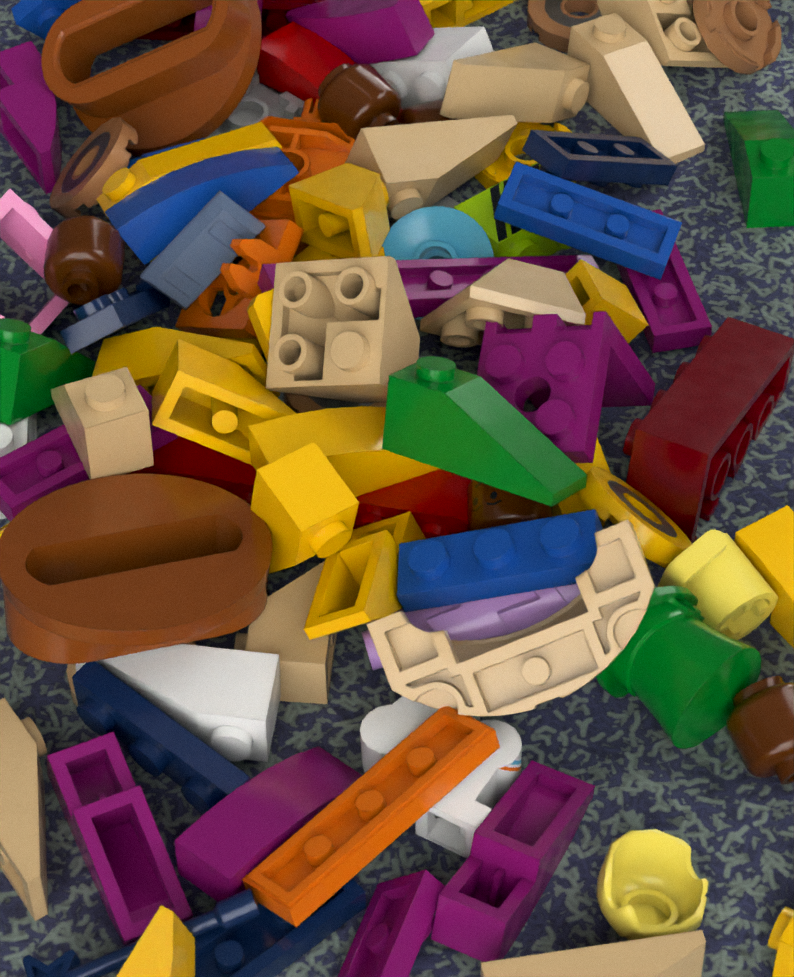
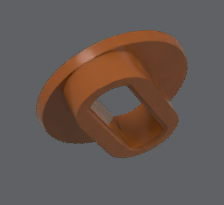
[41,0,262,157]
[0,474,273,664]

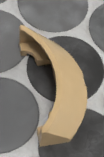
[366,520,655,717]

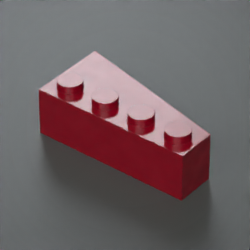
[623,317,794,544]

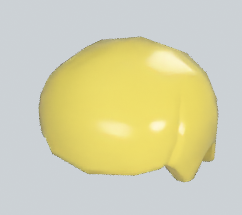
[597,829,708,941]

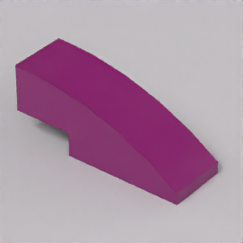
[286,0,435,64]
[0,41,62,194]
[47,731,193,945]
[174,746,362,902]
[431,760,595,962]

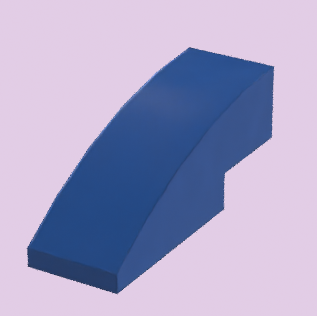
[105,146,299,265]

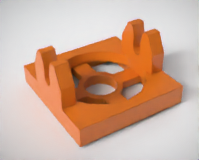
[175,220,304,339]

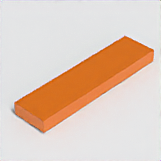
[242,706,500,927]

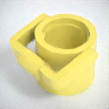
[657,529,778,640]

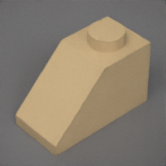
[51,367,154,479]
[234,561,337,704]

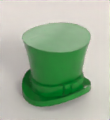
[596,585,762,749]

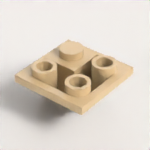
[597,0,728,68]
[266,256,420,403]
[420,258,586,348]

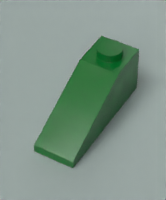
[723,110,794,228]
[0,318,96,425]
[382,356,587,507]

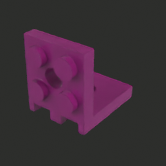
[477,311,656,463]

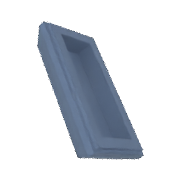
[140,191,265,311]

